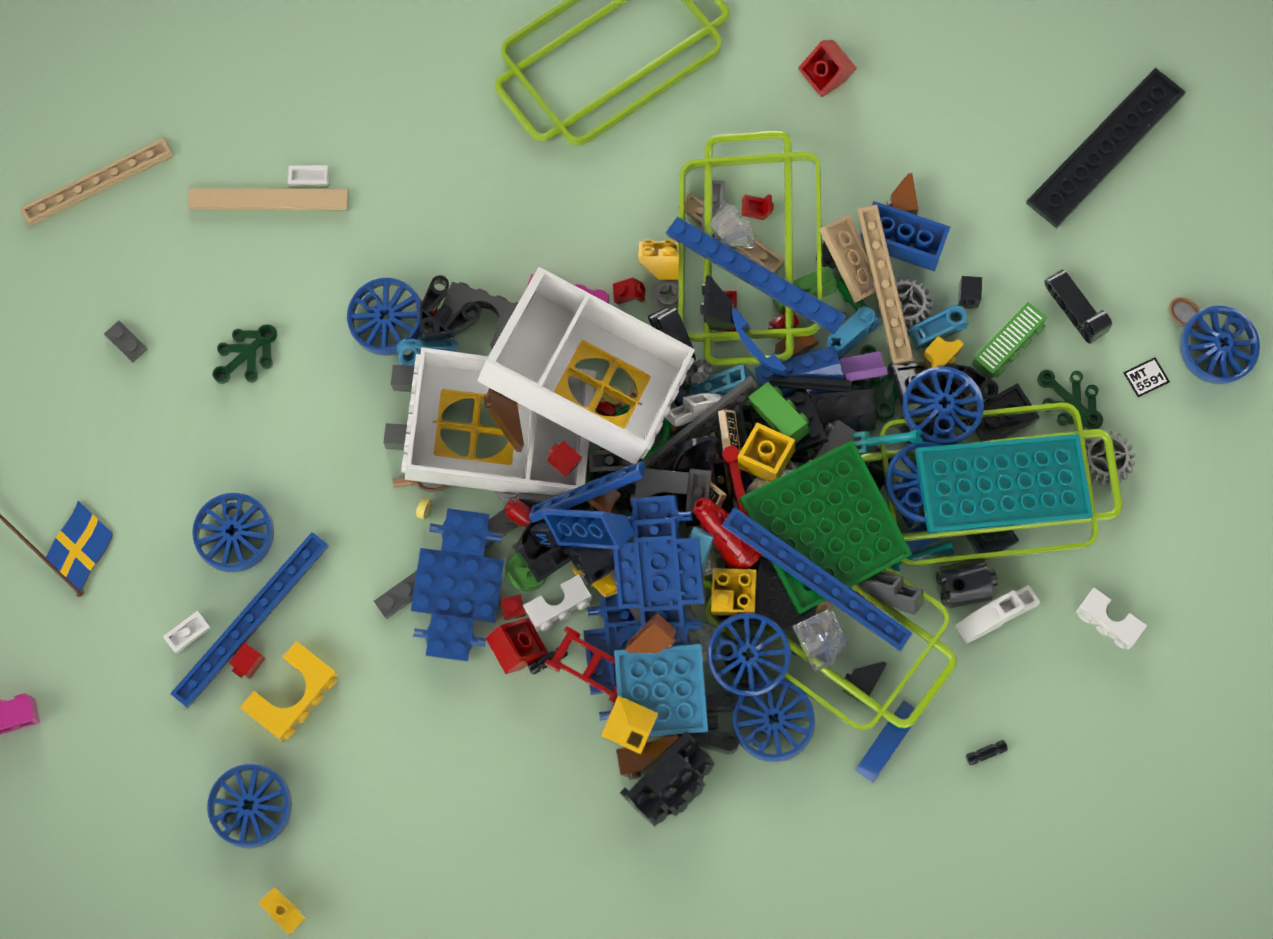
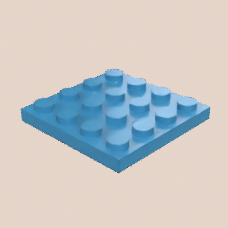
[614,644,708,736]

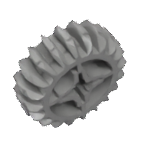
[877,277,933,329]
[1085,431,1135,486]

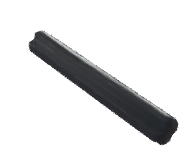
[769,375,852,393]

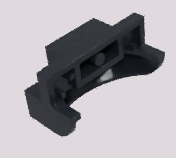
[673,436,734,528]
[512,501,595,583]
[620,732,715,827]

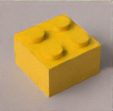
[738,423,795,482]

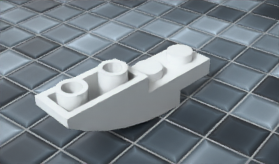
[666,393,725,427]
[955,585,1041,644]

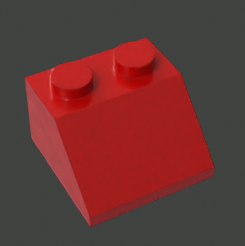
[798,40,857,97]
[486,617,548,674]

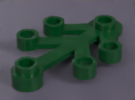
[212,324,277,384]
[851,345,898,422]
[1037,370,1103,430]

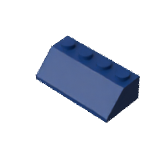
[860,201,950,272]
[755,346,844,399]
[541,509,634,549]

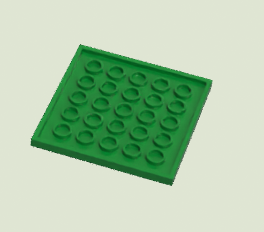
[739,440,912,614]

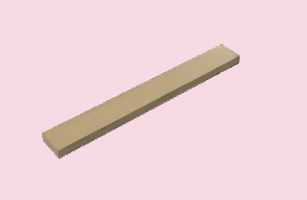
[20,138,173,227]
[188,188,349,210]
[857,204,914,365]

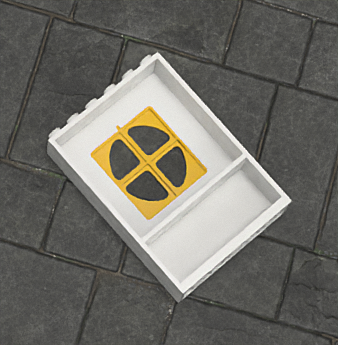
[477,267,695,464]
[401,348,596,496]

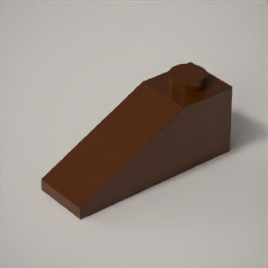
[484,388,524,452]
[616,735,681,780]

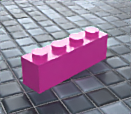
[0,694,40,735]

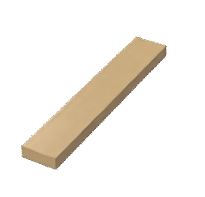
[678,192,785,274]

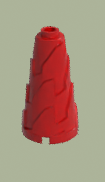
[694,498,762,569]

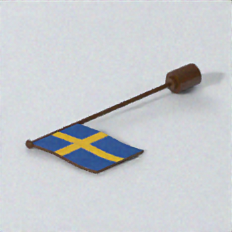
[0,501,113,597]

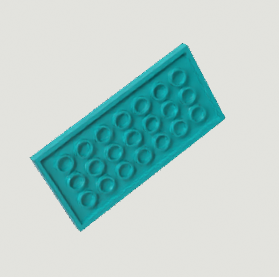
[915,434,1093,534]

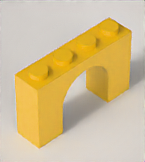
[240,641,338,742]

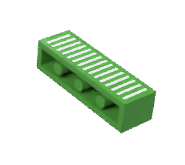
[971,302,1047,379]

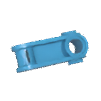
[907,305,969,350]
[827,306,881,358]
[396,339,458,366]

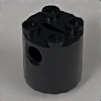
[568,546,615,586]
[935,558,998,608]

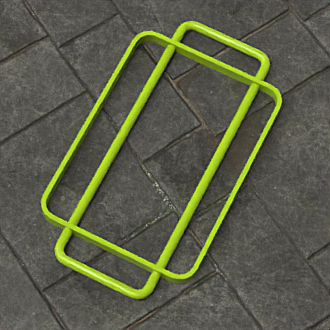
[494,0,730,146]
[679,130,823,366]
[861,402,1123,567]
[703,546,957,731]

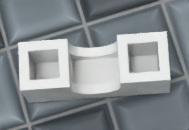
[523,574,592,631]
[1075,587,1147,650]

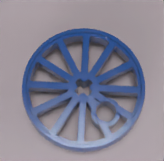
[347,278,422,355]
[1179,306,1260,384]
[902,367,984,445]
[885,441,944,523]
[192,493,274,573]
[708,613,791,696]
[733,679,815,762]
[207,764,292,848]

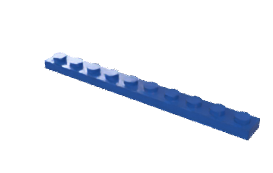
[666,217,846,334]
[722,508,912,651]
[170,532,329,708]

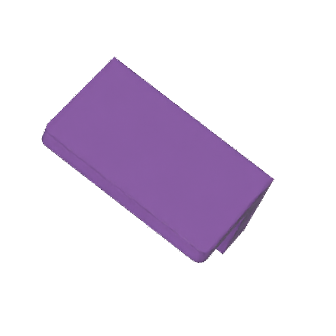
[840,352,888,382]

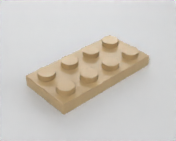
[819,214,876,302]

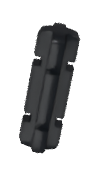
[528,647,568,675]
[966,740,1008,766]

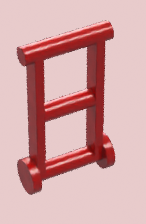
[722,446,747,516]
[544,626,618,704]

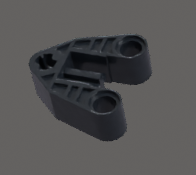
[419,275,481,342]
[648,307,696,361]
[934,363,999,428]
[689,689,739,755]

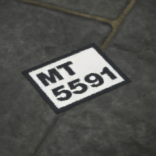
[1123,357,1170,397]

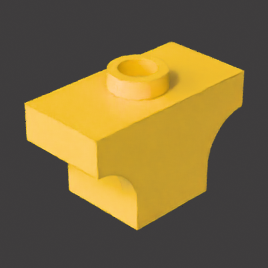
[923,336,964,368]
[258,887,306,935]

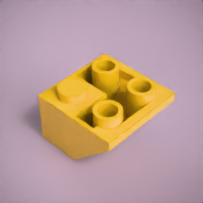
[638,239,679,280]
[711,568,756,616]
[601,696,658,754]

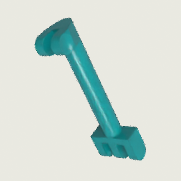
[853,430,923,454]
[885,541,954,573]

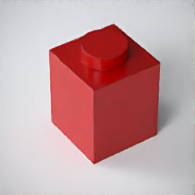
[547,440,582,478]
[229,642,265,679]

